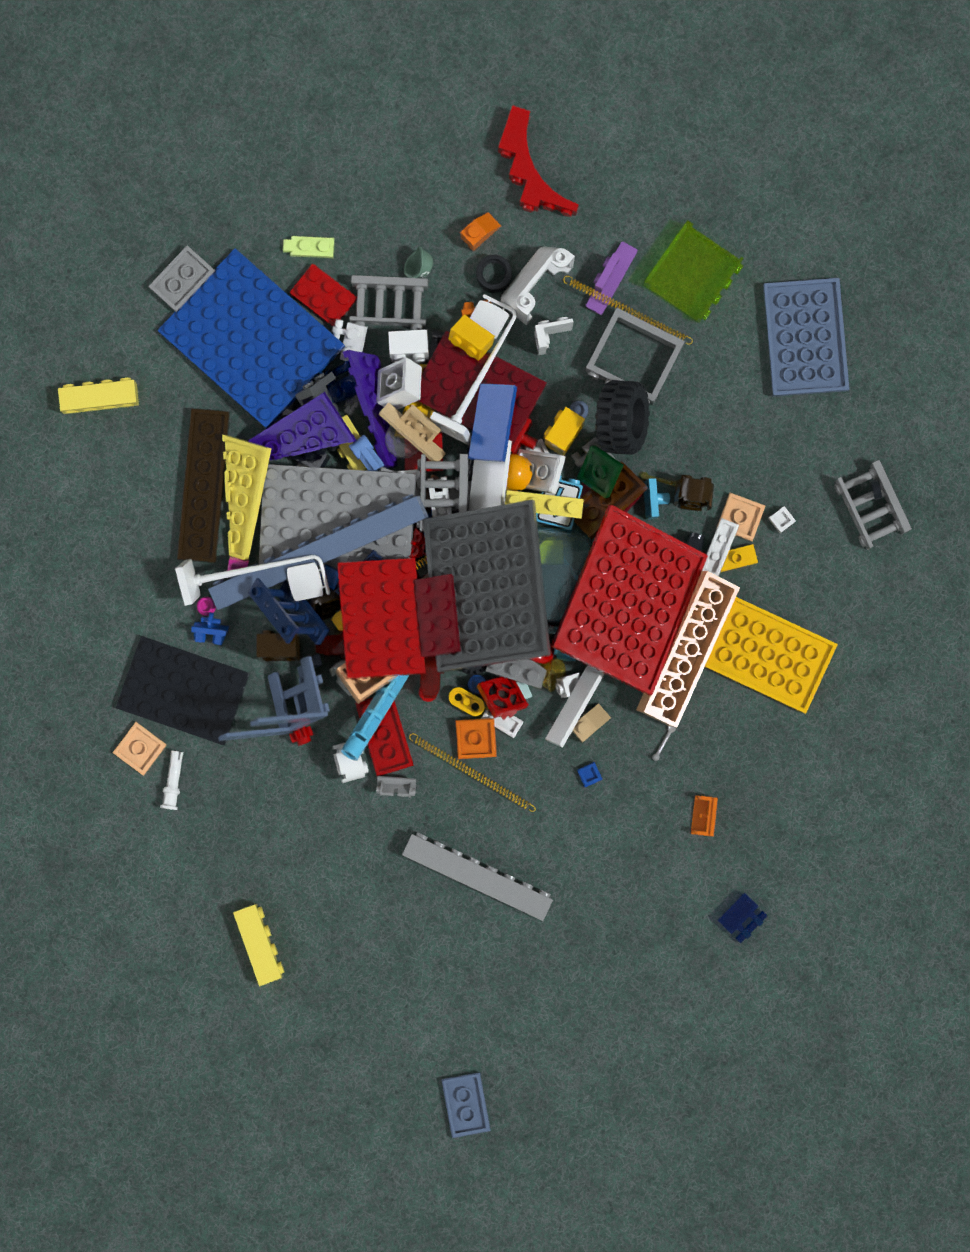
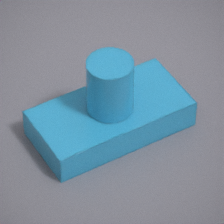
[643,479,670,520]

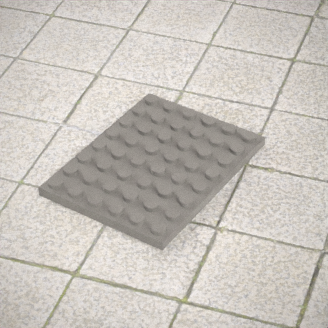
[259,464,416,585]

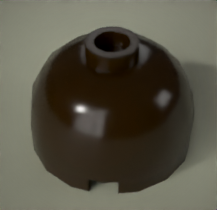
[307,584,341,620]

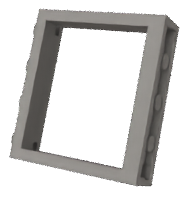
[585,308,685,405]

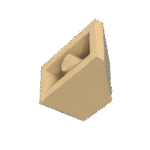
[572,703,611,743]

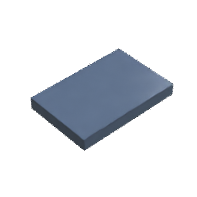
[442,1072,491,1138]

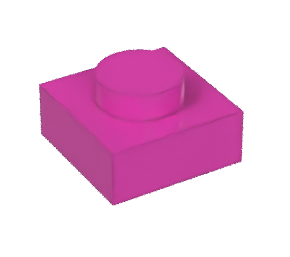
[227,557,249,571]

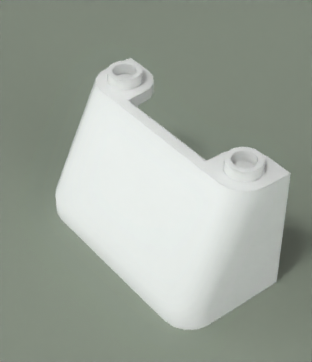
[501,246,575,325]

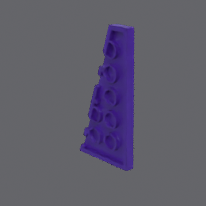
[343,350,398,468]
[248,392,356,461]

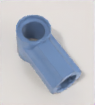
[349,435,385,471]

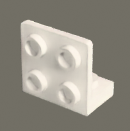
[534,317,573,355]

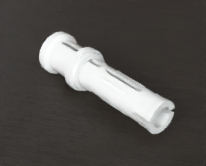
[160,751,183,810]

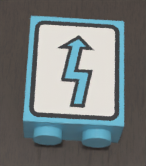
[536,476,583,530]

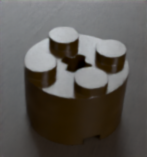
[673,475,714,511]

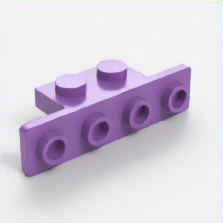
[586,242,638,315]

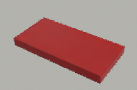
[355,698,414,777]

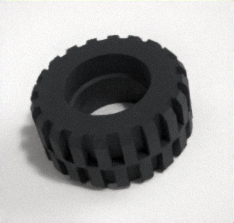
[595,380,650,455]

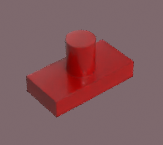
[510,418,538,454]

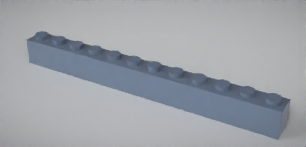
[208,494,428,610]

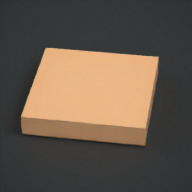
[716,493,765,542]
[113,722,167,776]

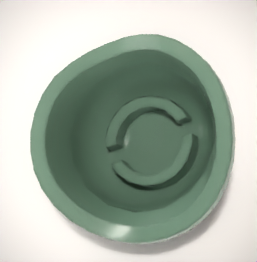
[404,246,433,278]

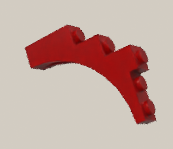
[498,105,579,217]

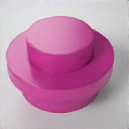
[197,597,216,616]

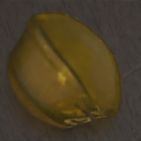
[540,659,566,692]

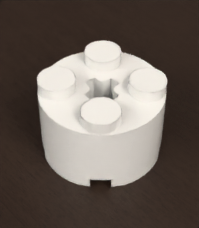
[332,742,368,783]

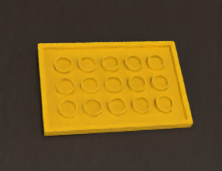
[704,597,838,714]

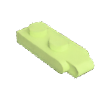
[283,236,334,258]

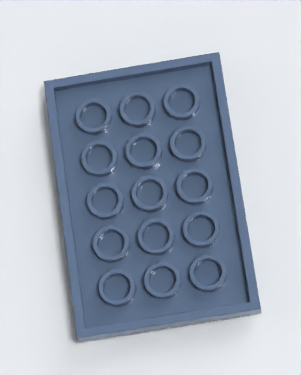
[763,278,849,397]

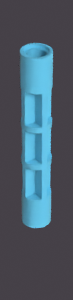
[341,675,409,761]

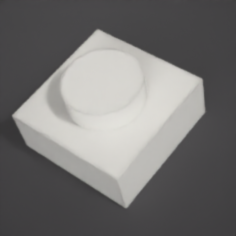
[768,506,796,533]

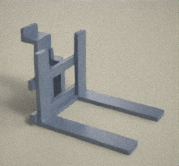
[219,654,330,741]

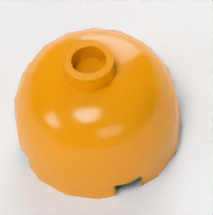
[506,454,532,491]

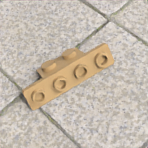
[379,403,446,461]

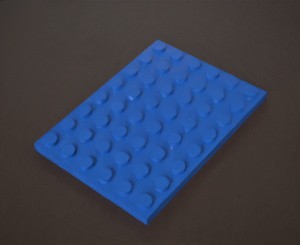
[158,249,345,429]

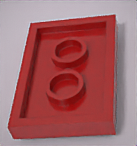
[289,264,357,327]

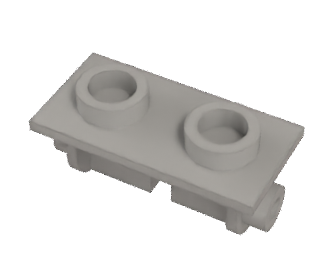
[376,776,416,798]

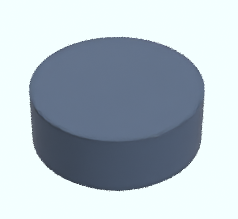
[570,401,588,418]

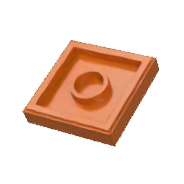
[456,718,497,759]

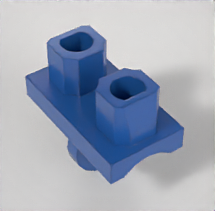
[191,612,229,645]

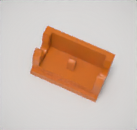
[691,796,718,837]

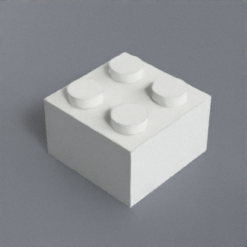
[389,330,429,364]
[376,357,422,410]

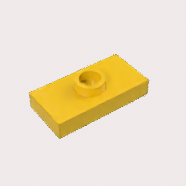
[721,544,758,572]

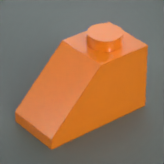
[460,212,501,251]

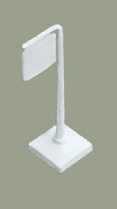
[430,294,516,445]
[175,555,330,606]

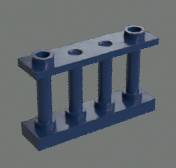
[248,578,330,645]

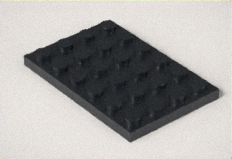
[116,636,250,746]

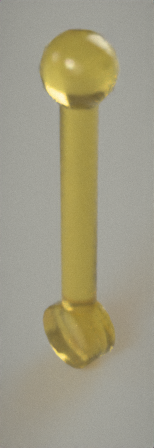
[641,472,677,488]

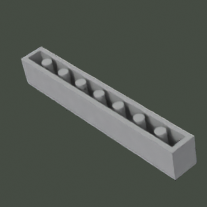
[402,832,553,921]

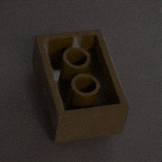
[257,630,300,662]

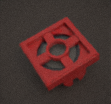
[477,676,528,720]

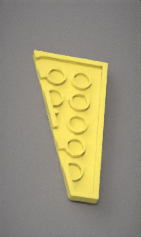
[222,435,272,560]

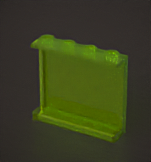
[643,220,744,323]

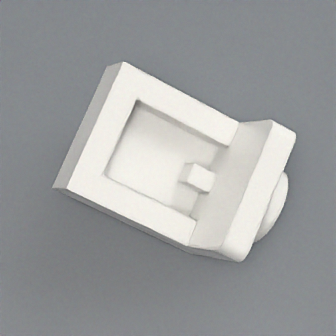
[556,673,580,698]

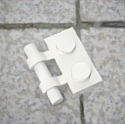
[332,319,368,362]

